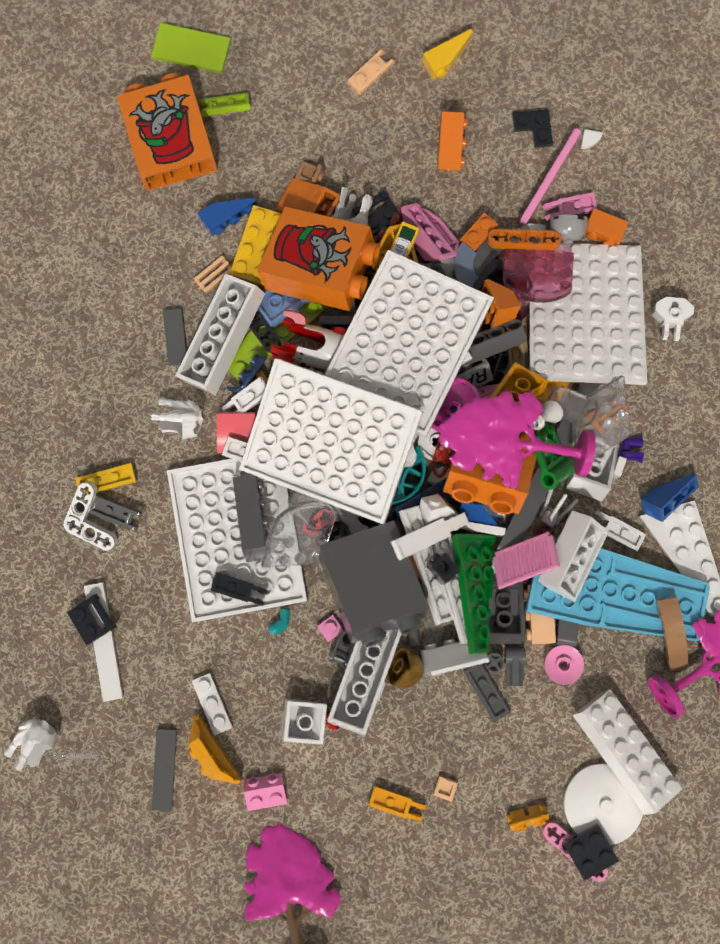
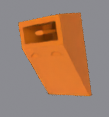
[275,178,340,217]

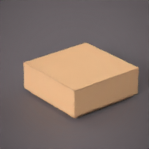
[433,775,458,802]

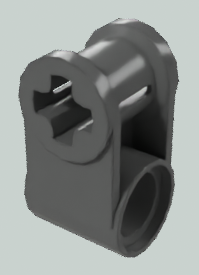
[329,630,356,668]

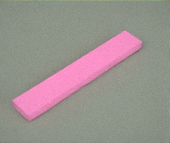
[518,128,582,227]

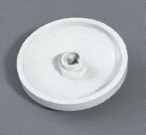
[563,763,643,845]

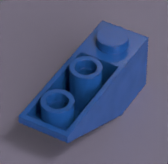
[197,198,258,236]

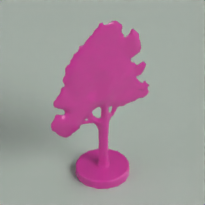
[439,391,596,489]
[648,610,720,719]

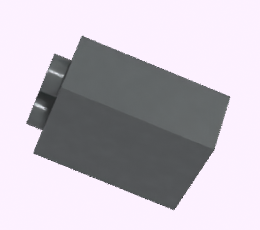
[319,520,429,647]

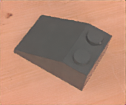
[487,581,525,644]

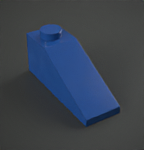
[642,473,698,522]

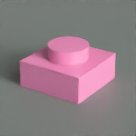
[317,615,344,642]

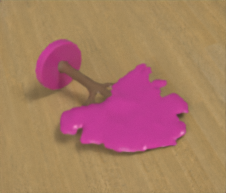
[243,822,341,944]

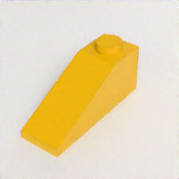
[422,29,473,79]

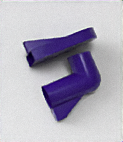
[618,435,644,463]

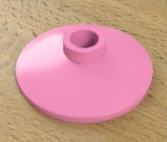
[544,645,584,685]

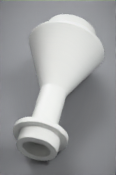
[533,400,563,430]

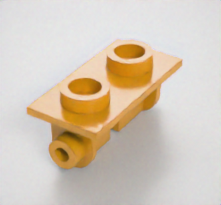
[506,804,549,832]

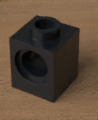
[426,553,460,585]

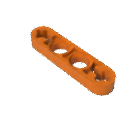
[487,229,562,250]

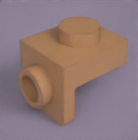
[295,161,325,185]

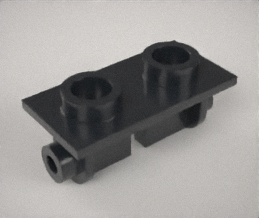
[483,352,509,386]

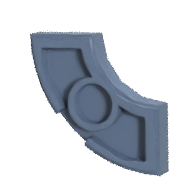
[454,242,479,287]

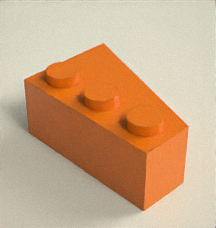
[437,111,468,172]

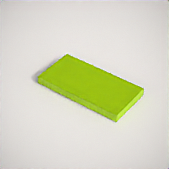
[151,23,231,74]

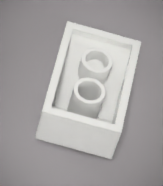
[566,436,619,501]

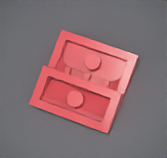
[217,412,256,453]

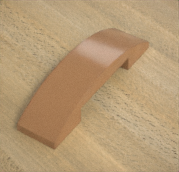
[656,595,688,672]

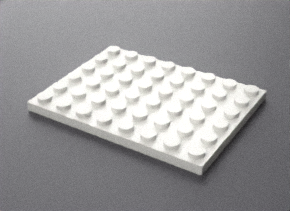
[528,243,647,385]
[325,250,494,438]
[239,358,424,524]
[167,459,307,623]

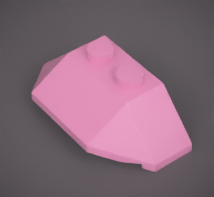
[401,203,459,261]

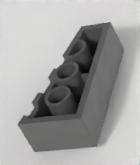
[232,474,270,562]

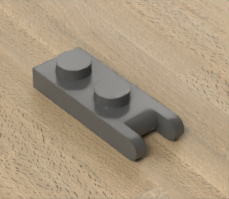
[89,494,143,531]

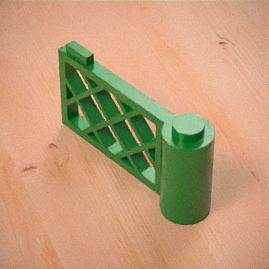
[527,404,574,490]

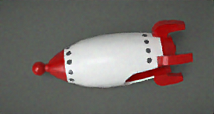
[270,309,348,371]

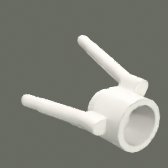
[540,489,579,528]

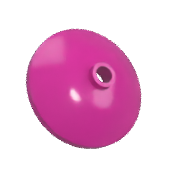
[431,378,480,433]

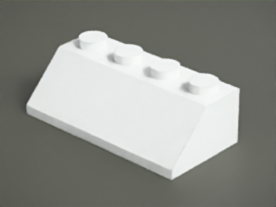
[538,511,609,602]

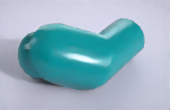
[268,609,290,635]

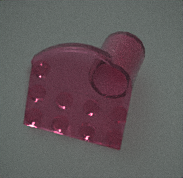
[501,249,574,321]

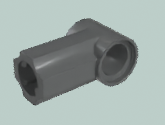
[504,647,526,686]

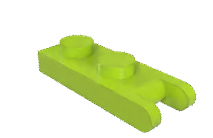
[200,92,250,117]

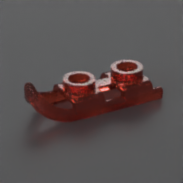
[431,433,454,478]

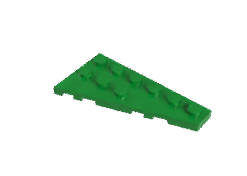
[452,534,496,654]

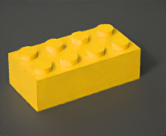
[229,205,281,290]

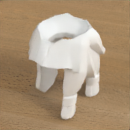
[331,187,372,226]
[151,397,203,440]
[4,717,57,771]

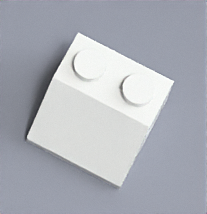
[281,698,327,745]

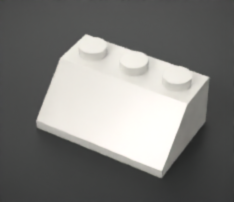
[420,639,489,676]

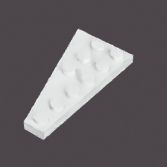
[639,500,720,617]

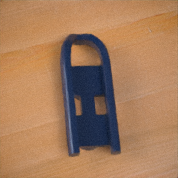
[227,354,268,392]

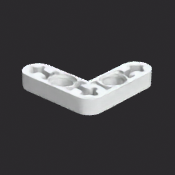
[64,481,118,550]

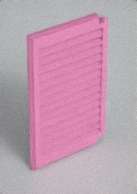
[493,532,560,589]

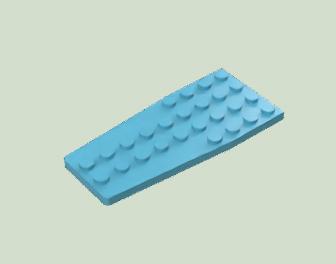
[525,537,710,641]

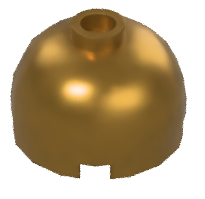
[386,648,423,689]

